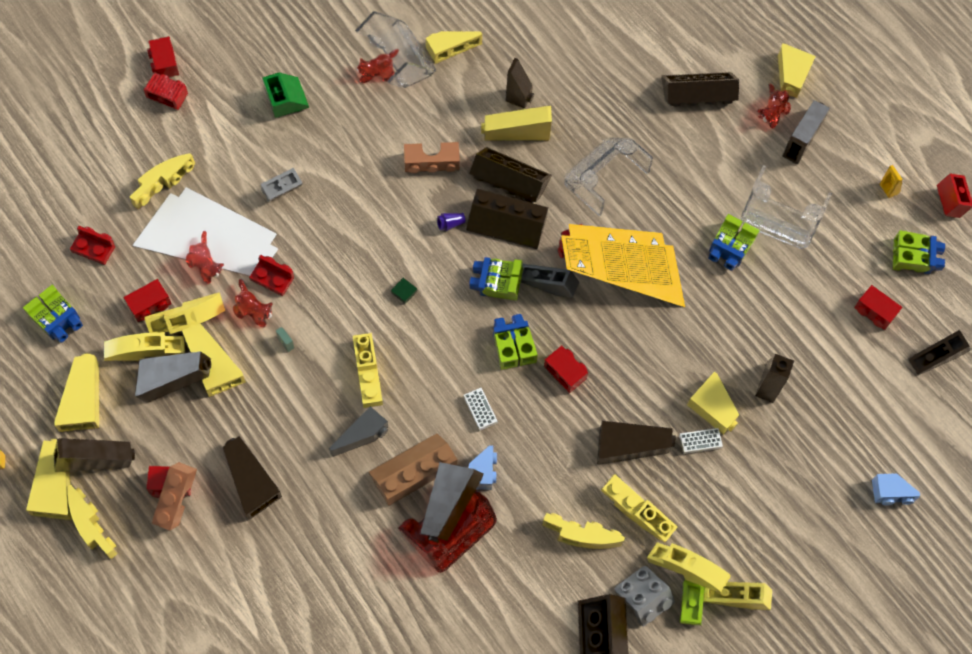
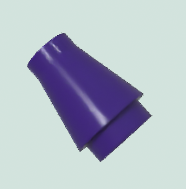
[437,213,466,231]

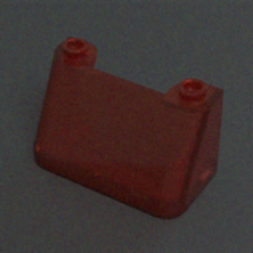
[398,490,497,573]

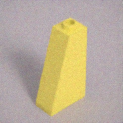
[481,106,552,141]
[182,323,246,397]
[54,354,99,432]
[26,439,72,520]

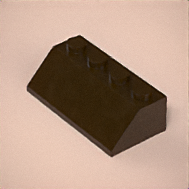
[662,72,739,106]
[469,147,552,203]
[466,189,549,249]
[578,594,629,654]

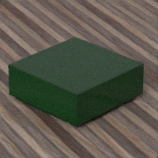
[391,278,418,304]

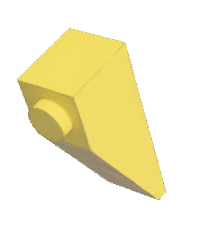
[426,31,482,64]
[704,582,772,610]

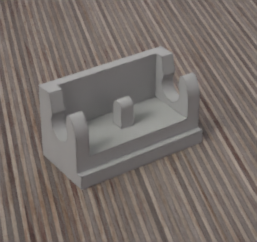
[261,168,303,202]

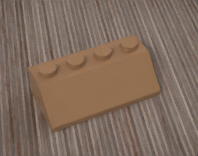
[369,433,458,506]

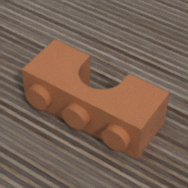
[404,142,460,173]
[152,462,197,531]

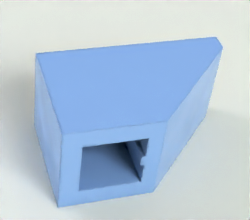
[469,445,497,490]
[872,474,920,505]

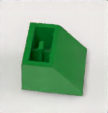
[262,72,309,118]

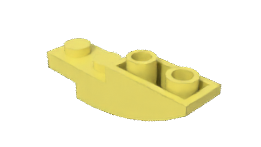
[130,153,195,210]
[145,292,225,334]
[104,332,185,361]
[353,333,383,408]
[601,474,677,542]
[67,484,117,559]
[542,513,625,549]
[647,542,731,593]

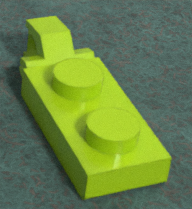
[680,578,704,626]

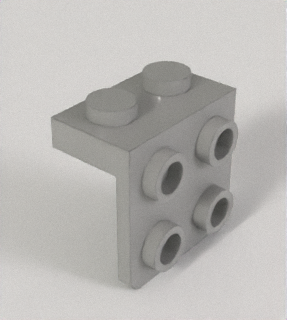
[615,566,675,627]

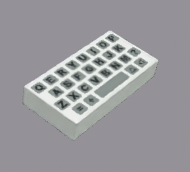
[463,388,498,431]
[679,428,723,454]

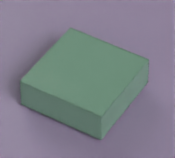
[276,327,294,352]

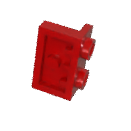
[70,226,116,265]
[249,255,294,297]

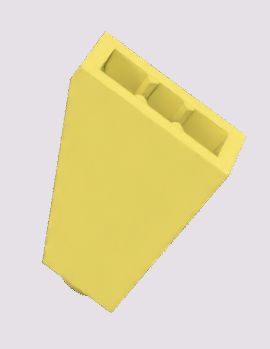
[778,43,816,98]
[687,372,739,435]

